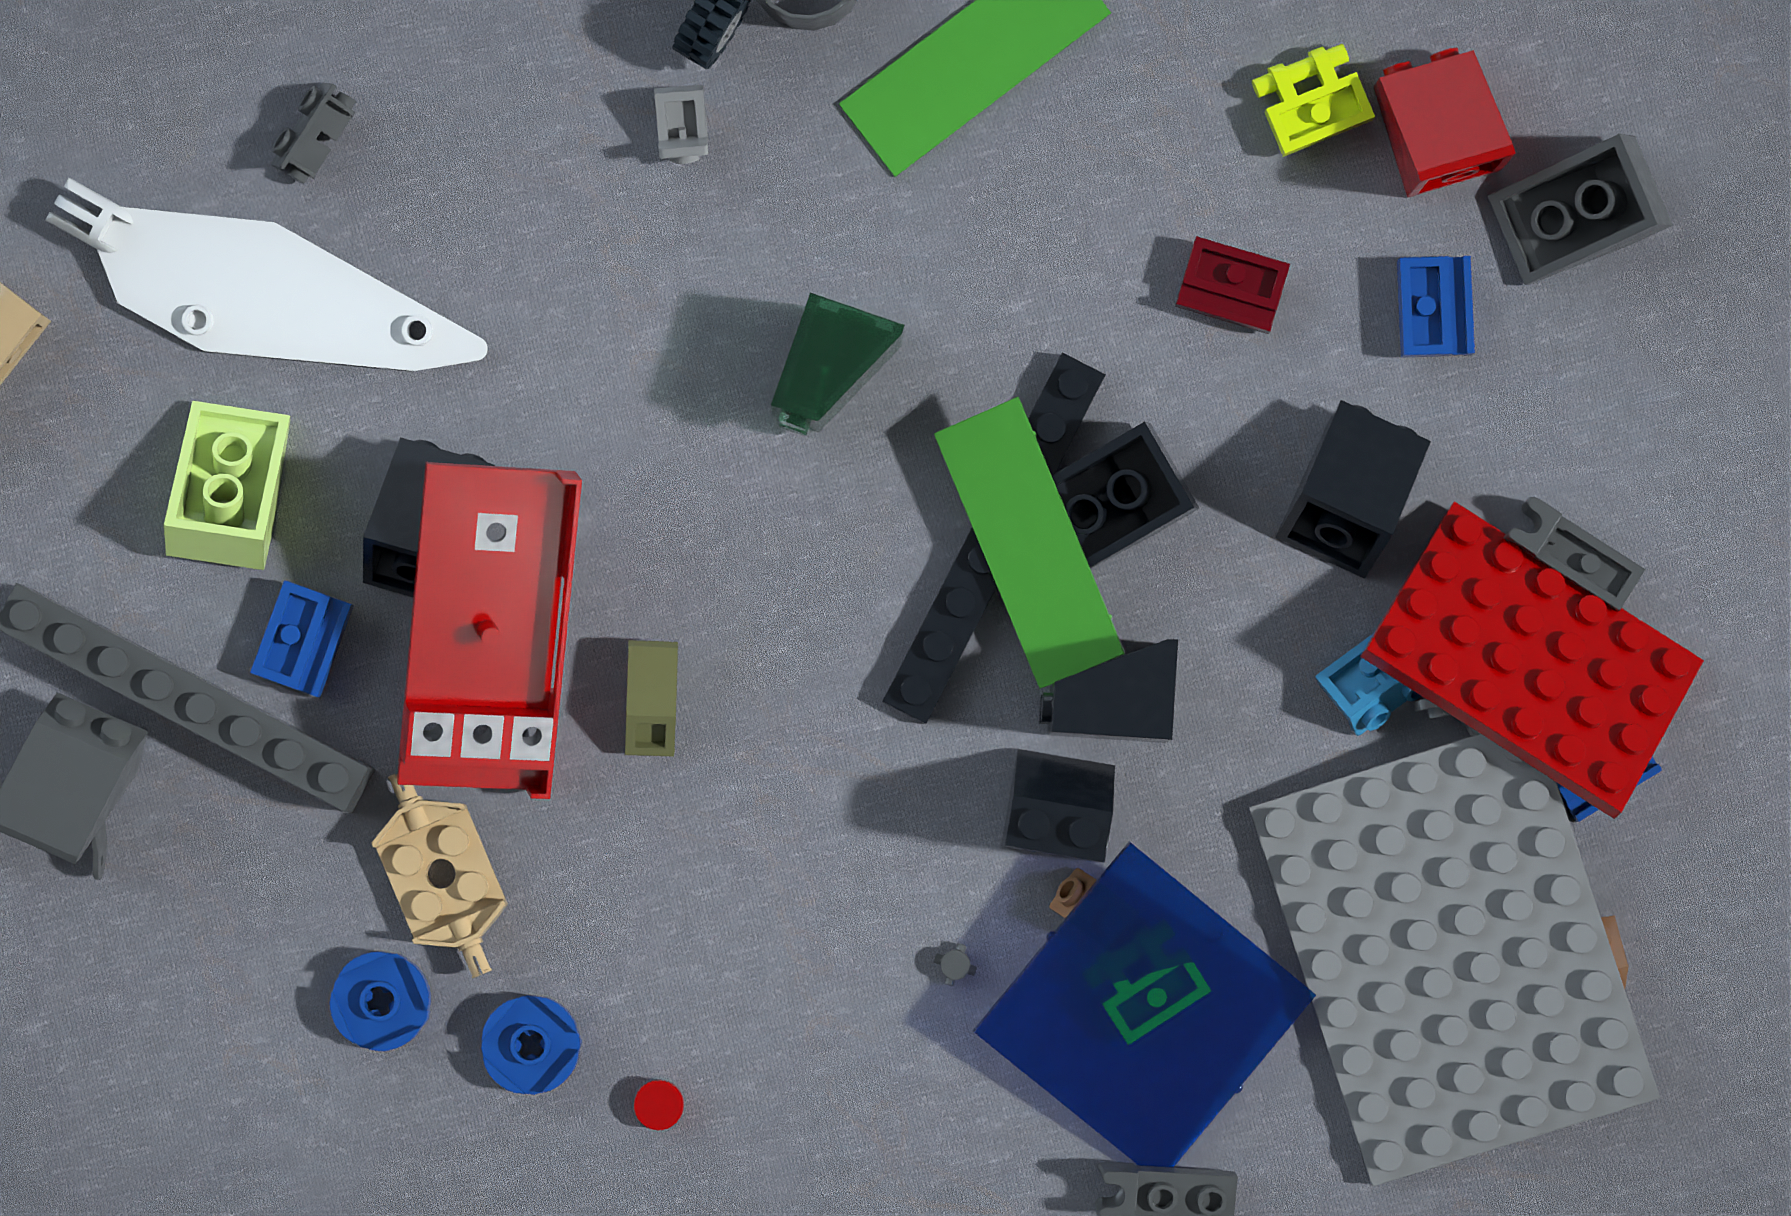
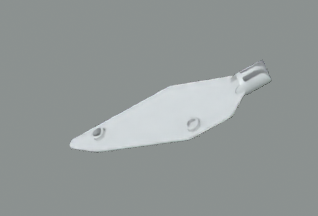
[46,178,488,371]

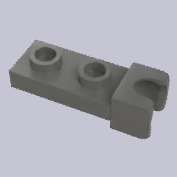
[1503,497,1645,612]
[1095,1161,1238,1216]

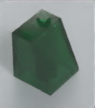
[771,292,905,436]

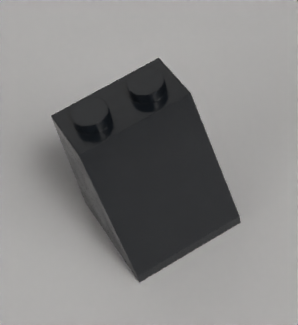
[1275,400,1431,579]
[363,437,495,597]
[1039,639,1178,743]
[1001,749,1115,863]

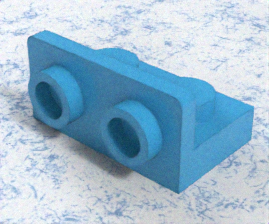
[1315,632,1421,736]

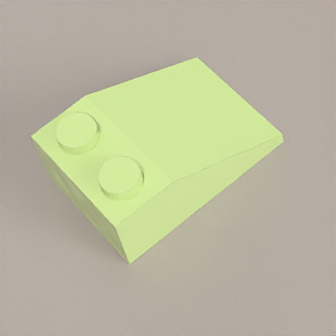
[164,401,290,570]

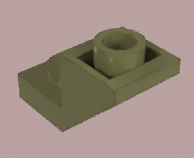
[625,640,678,757]

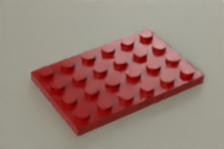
[1360,501,1704,819]

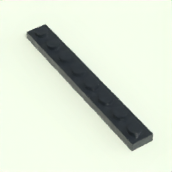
[882,352,1106,724]

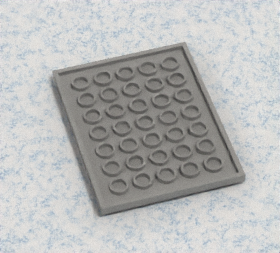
[1249,734,1660,1187]

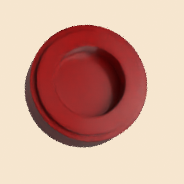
[634,1079,684,1130]

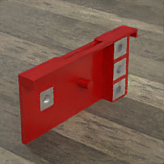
[397,462,582,799]

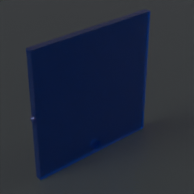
[973,841,1316,1168]

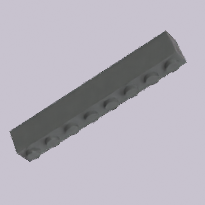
[0,583,375,813]

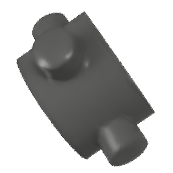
[934,943,977,986]

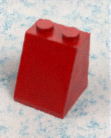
[1374,47,1516,198]

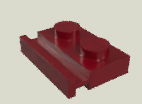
[1175,236,1290,334]

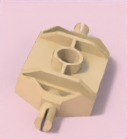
[372,774,508,979]

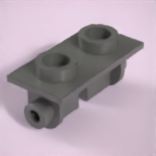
[270,82,356,184]

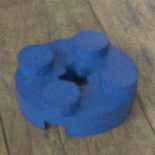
[330,951,431,1051]
[481,995,582,1095]

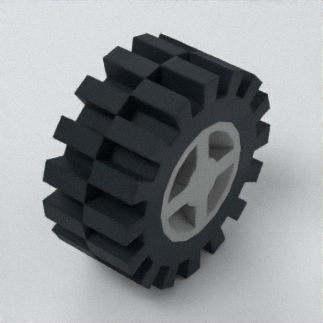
[672,0,751,70]

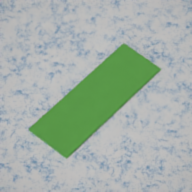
[839,0,1111,177]
[934,397,1125,689]

